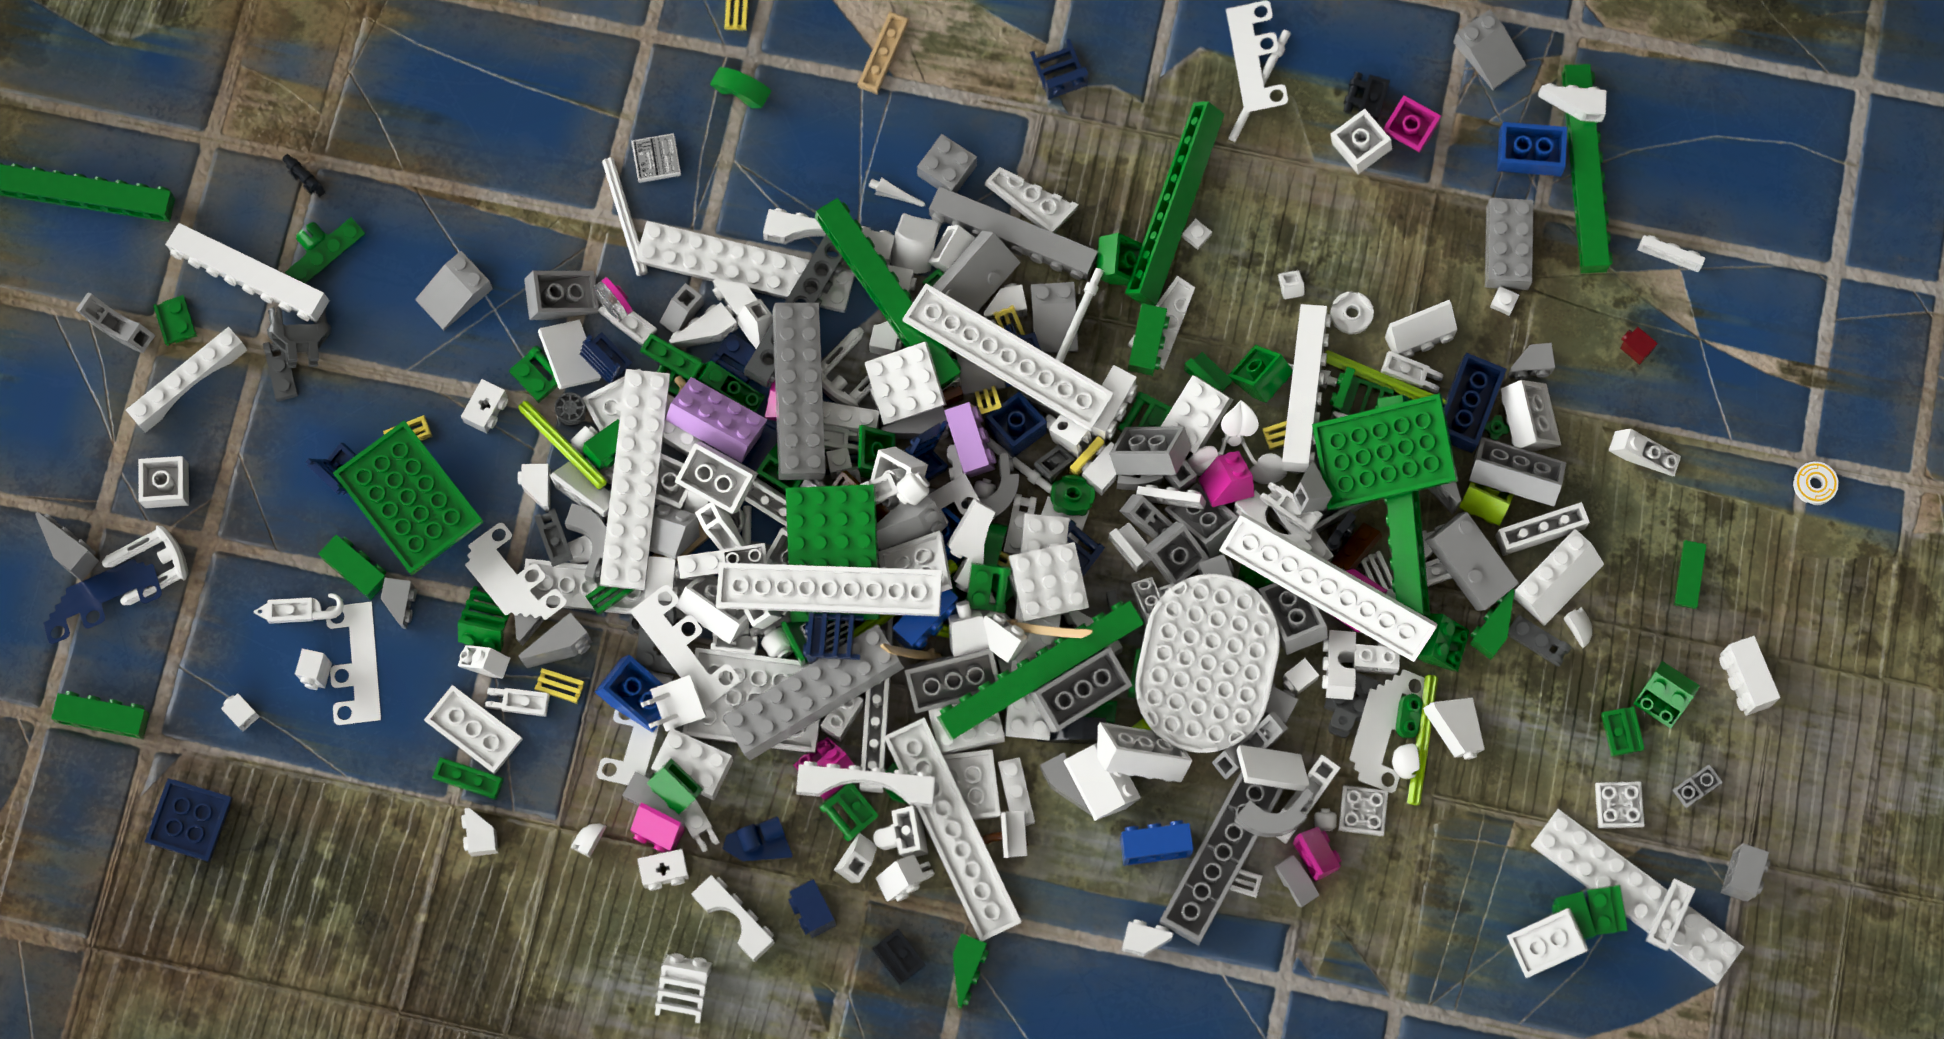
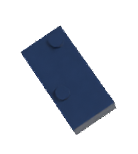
[1444,353,1507,453]

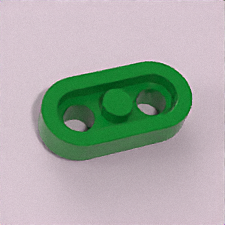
[1396,694,1423,739]

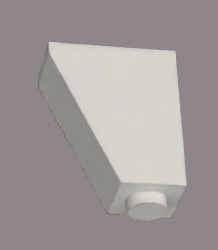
[1424,698,1485,760]

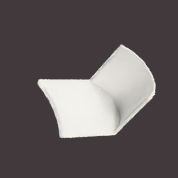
[891,213,941,274]

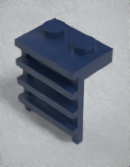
[1030,38,1088,100]
[579,332,632,384]
[905,420,948,482]
[306,443,357,495]
[803,612,864,664]

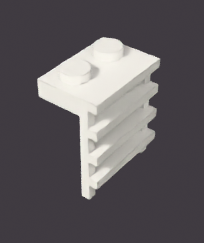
[655,953,712,1023]

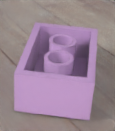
[944,402,997,478]

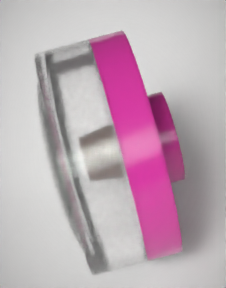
[592,277,633,322]

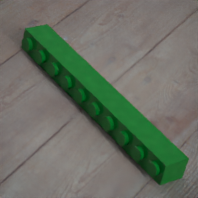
[1561,64,1613,274]
[1125,101,1225,305]
[0,162,176,222]
[815,198,961,389]
[1376,395,1430,617]
[937,600,1144,740]

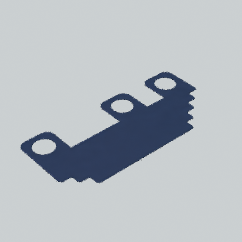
[43,559,162,644]

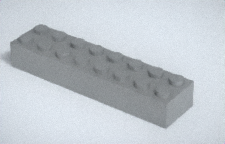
[773,303,826,480]
[723,624,904,761]
[1159,771,1284,946]

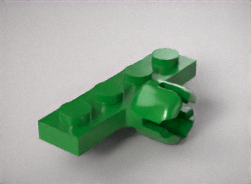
[285,217,365,284]

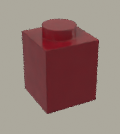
[1620,327,1658,365]

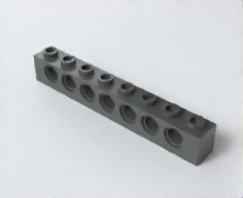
[744,235,844,388]

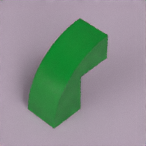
[709,67,772,108]
[983,522,1008,566]

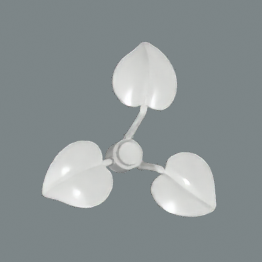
[1187,400,1287,484]

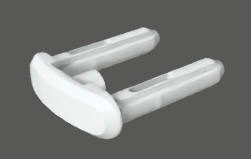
[821,327,872,407]
[102,525,188,606]

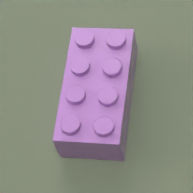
[665,377,767,463]

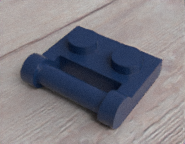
[709,332,756,384]
[1067,519,1105,577]

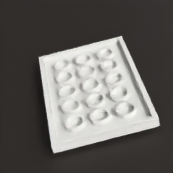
[683,648,821,754]

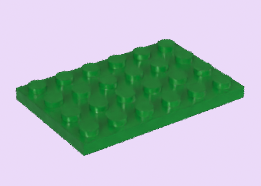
[1312,393,1458,511]
[333,420,483,576]
[786,484,880,622]

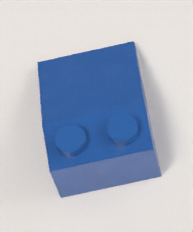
[595,655,664,732]

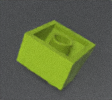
[1459,481,1514,526]

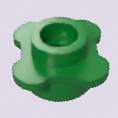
[1484,415,1510,441]

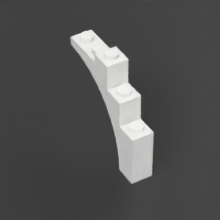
[947,498,1011,620]

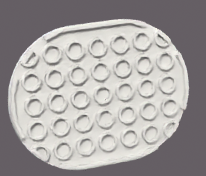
[1135,574,1280,753]

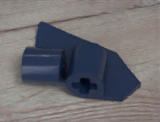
[722,816,793,861]

